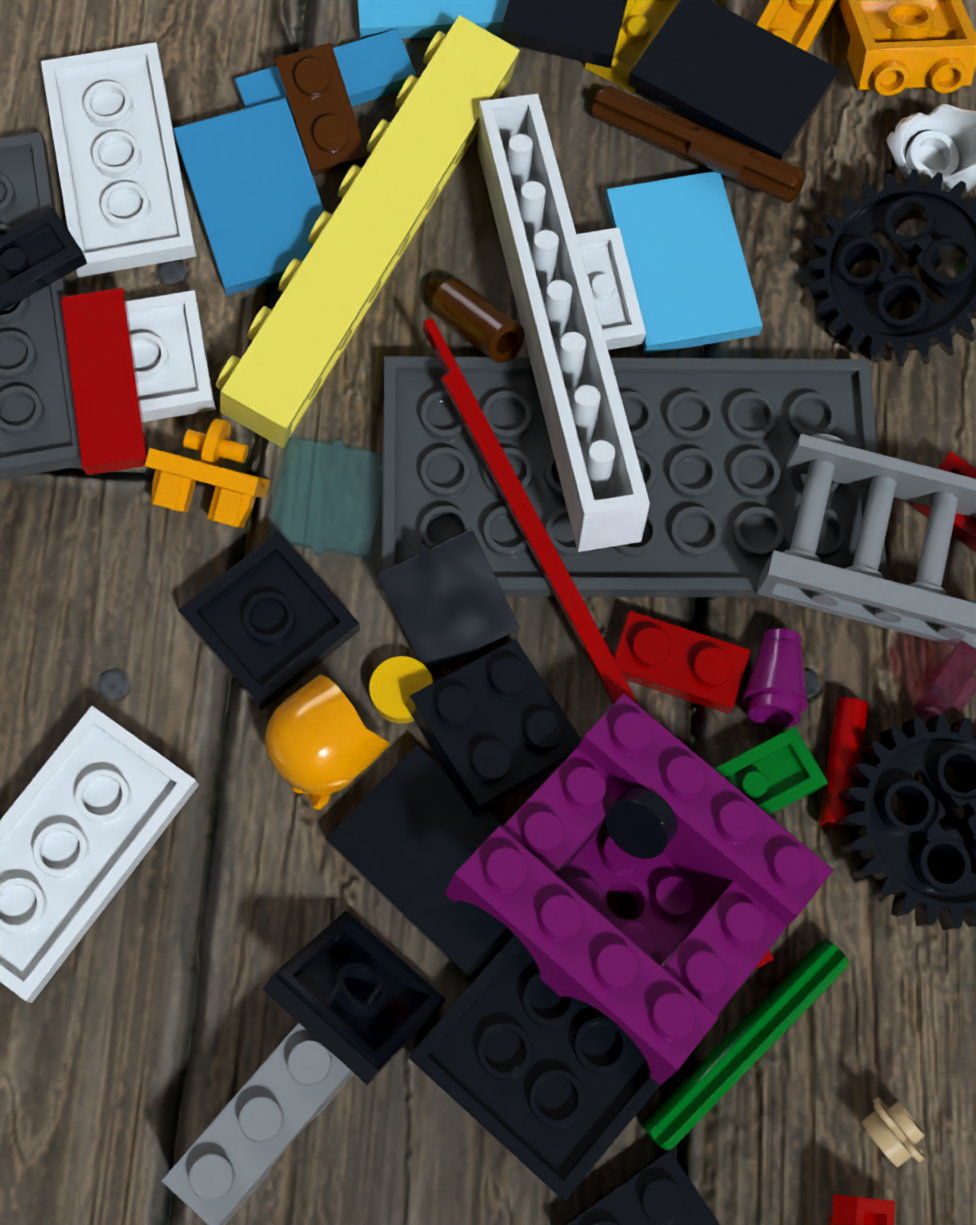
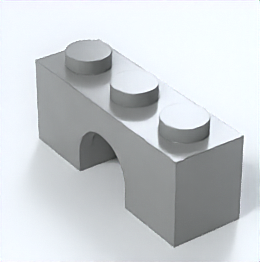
[161,1023,354,1225]

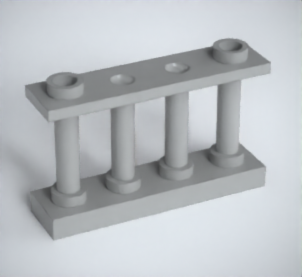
[756,434,976,652]

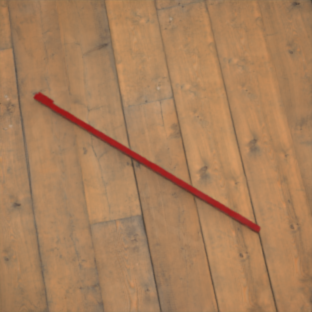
[422,318,774,969]

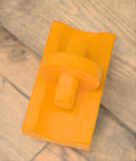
[145,418,271,528]

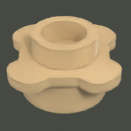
[861,1097,926,1167]

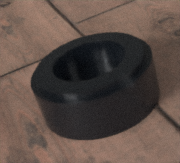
[605,788,677,859]

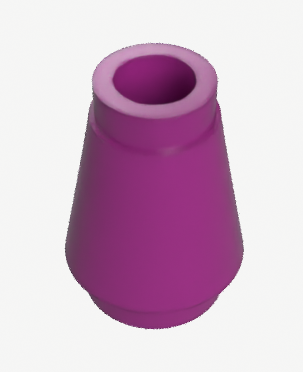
[743,628,808,728]

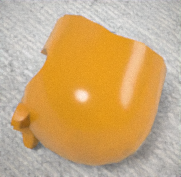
[265,674,390,811]

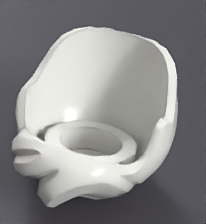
[886,104,976,192]

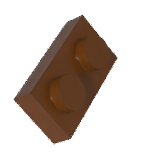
[274,42,367,177]

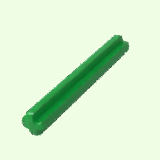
[642,939,849,1150]

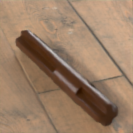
[592,86,805,203]

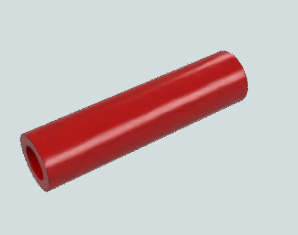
[818,697,869,830]

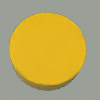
[369,656,433,724]

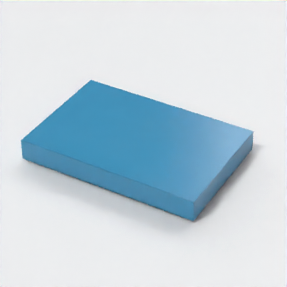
[173,98,324,296]

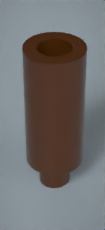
[427,277,525,363]

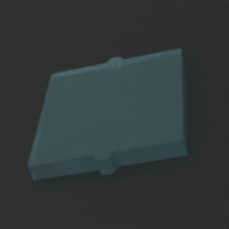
[267,438,383,559]

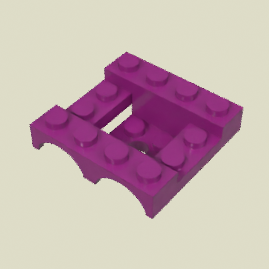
[444,694,834,1085]

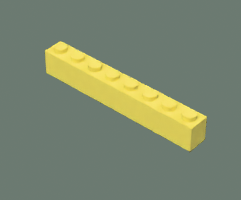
[216,15,520,449]

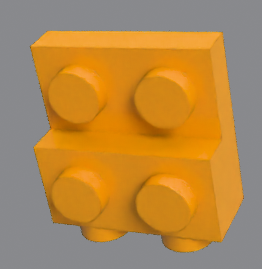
[839,0,976,96]

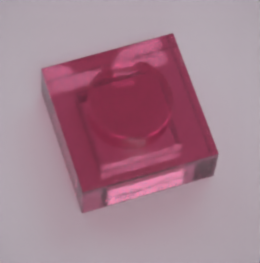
[913,640,976,718]

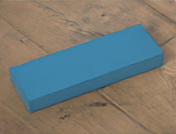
[235,29,417,109]

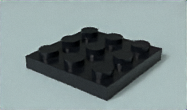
[408,934,660,1201]

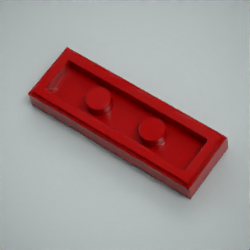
[61,288,148,475]

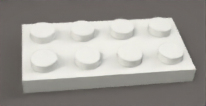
[41,42,197,277]
[0,706,199,1003]

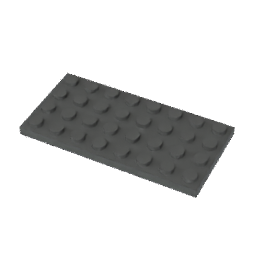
[382,356,888,597]

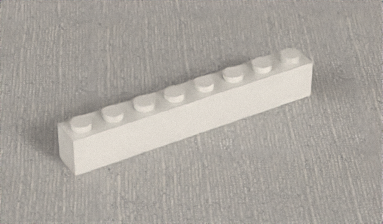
[478,94,650,552]

